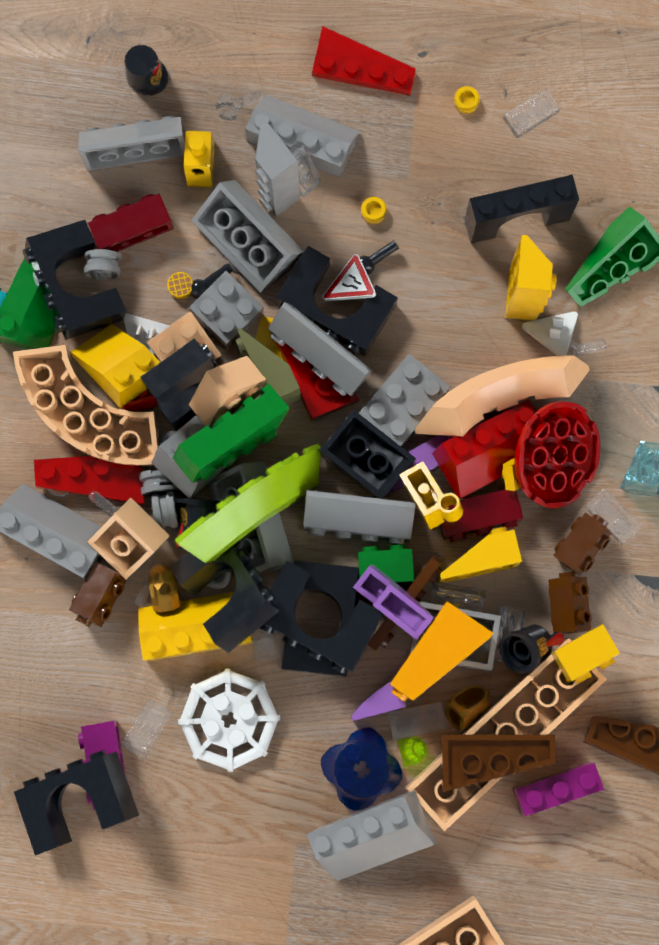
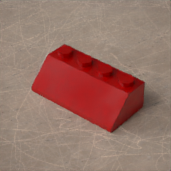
[432,400,535,499]

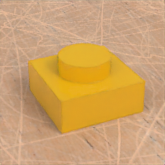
[502,457,520,491]

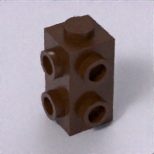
[553,512,612,576]
[69,562,127,628]
[548,572,592,634]

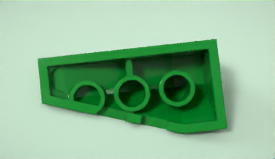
[565,206,659,307]
[0,258,56,350]

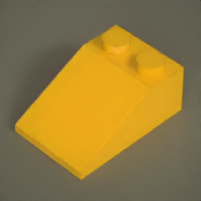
[70,324,160,408]
[436,527,522,584]

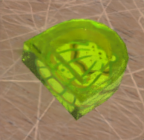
[397,737,427,767]

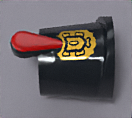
[125,45,169,96]
[174,499,221,549]
[500,624,564,673]

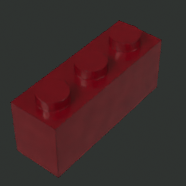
[88,193,174,252]
[440,489,524,543]

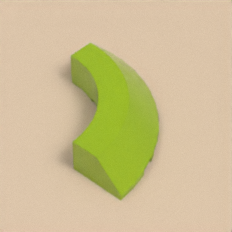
[175,444,321,563]

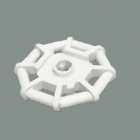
[178,668,280,772]

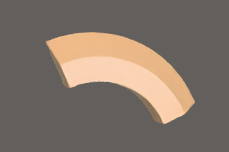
[13,345,160,466]
[414,355,590,436]

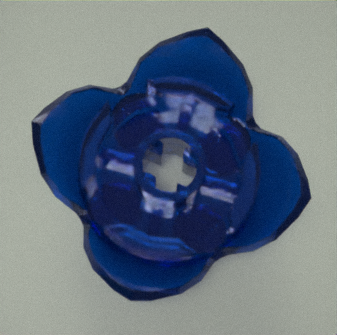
[320,727,403,811]

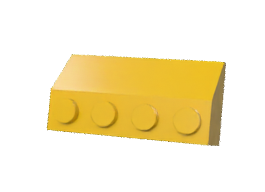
[505,235,557,321]
[138,592,253,662]

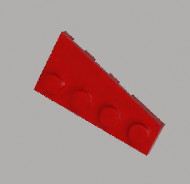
[312,26,416,96]
[271,331,360,421]
[34,456,145,506]

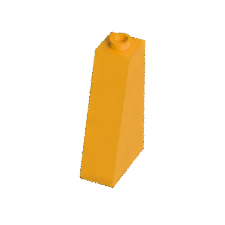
[389,601,493,702]

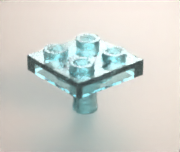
[620,441,659,498]

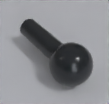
[360,240,399,275]
[190,263,233,299]

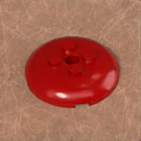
[515,401,601,508]

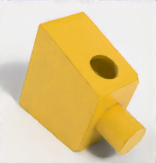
[184,131,215,187]

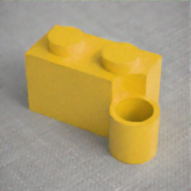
[399,462,463,530]

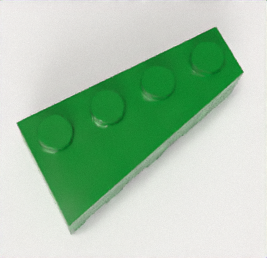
[172,384,289,483]

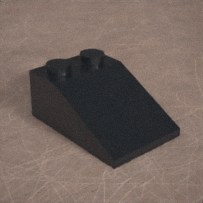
[319,409,416,499]

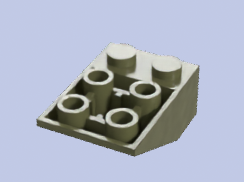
[235,328,301,406]

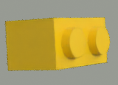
[551,624,620,684]

